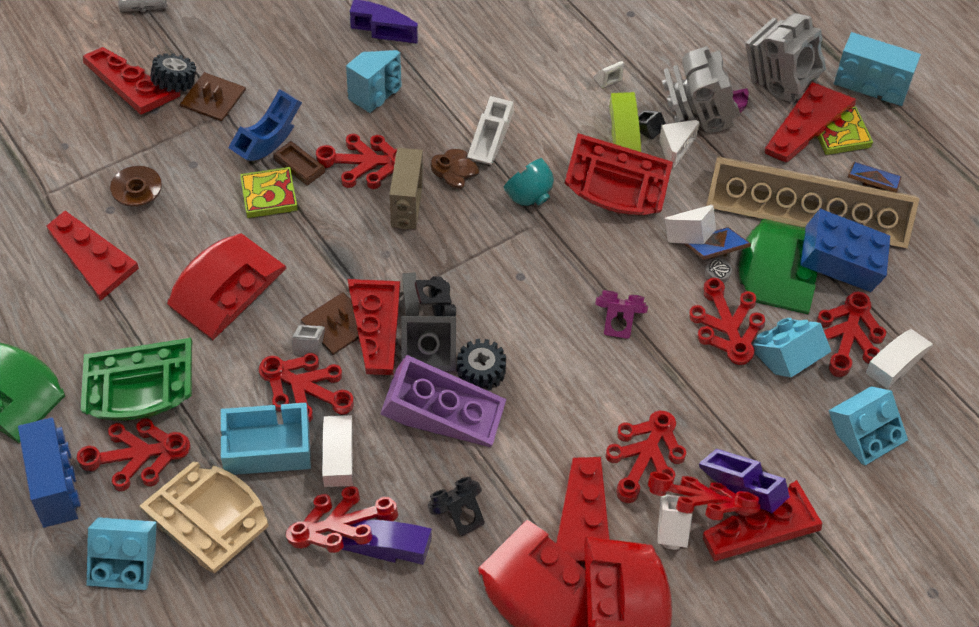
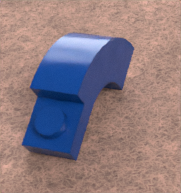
[228,89,302,161]

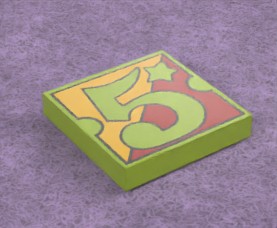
[817,107,873,155]
[240,167,298,218]

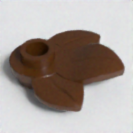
[430,149,480,188]

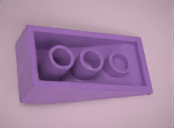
[380,355,506,447]

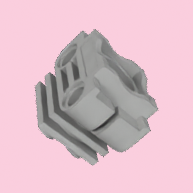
[745,13,826,103]
[662,46,741,133]

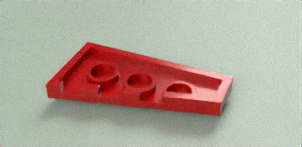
[83,47,180,115]
[765,82,856,163]
[46,210,139,301]
[348,279,400,375]
[556,457,609,566]
[702,480,823,562]

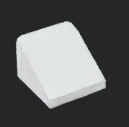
[594,61,624,88]

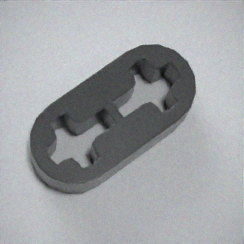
[402,272,419,316]

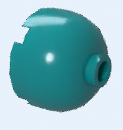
[503,158,554,206]

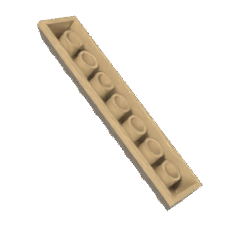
[707,156,920,249]

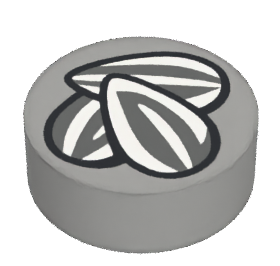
[705,258,732,283]

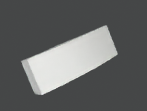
[467,96,514,165]
[866,329,933,389]
[323,415,353,487]

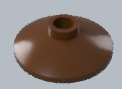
[110,166,162,207]

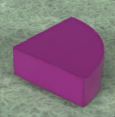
[733,88,749,113]

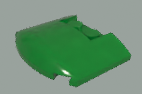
[738,219,817,315]
[81,338,192,421]
[0,342,65,443]

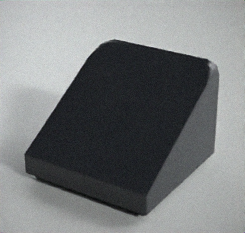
[638,110,666,139]

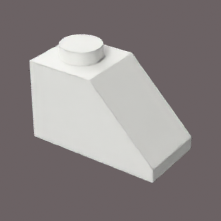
[657,494,692,550]

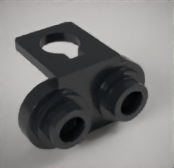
[414,276,456,316]
[428,477,485,536]

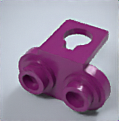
[595,290,648,339]

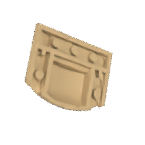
[139,462,269,573]

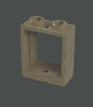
[390,148,423,229]

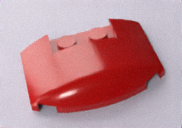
[564,133,673,215]
[167,233,287,341]
[478,520,588,627]
[584,537,672,627]

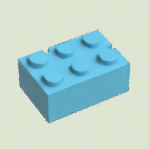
[834,32,921,106]
[221,403,311,475]

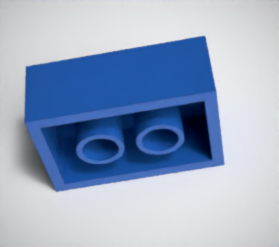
[801,209,890,292]
[18,417,81,528]

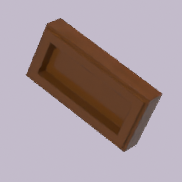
[273,141,326,186]

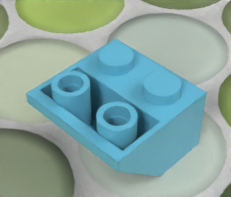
[346,50,402,113]
[752,318,832,377]
[828,386,908,465]
[87,517,157,590]

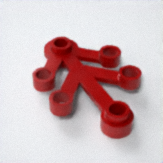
[316,134,397,189]
[689,277,765,365]
[817,292,886,377]
[259,353,354,422]
[605,410,686,503]
[77,419,191,491]
[648,472,760,520]
[286,486,398,553]

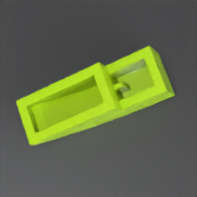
[609,92,641,152]

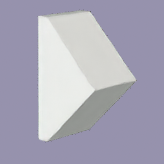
[659,120,699,169]
[665,205,716,244]

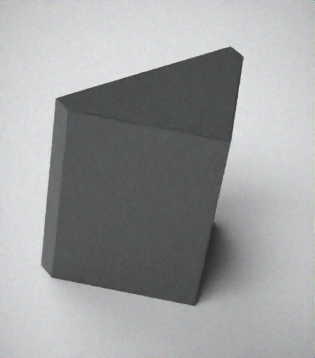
[401,316,456,371]

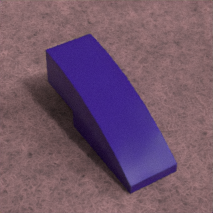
[350,0,418,44]
[699,449,790,513]
[342,520,432,565]

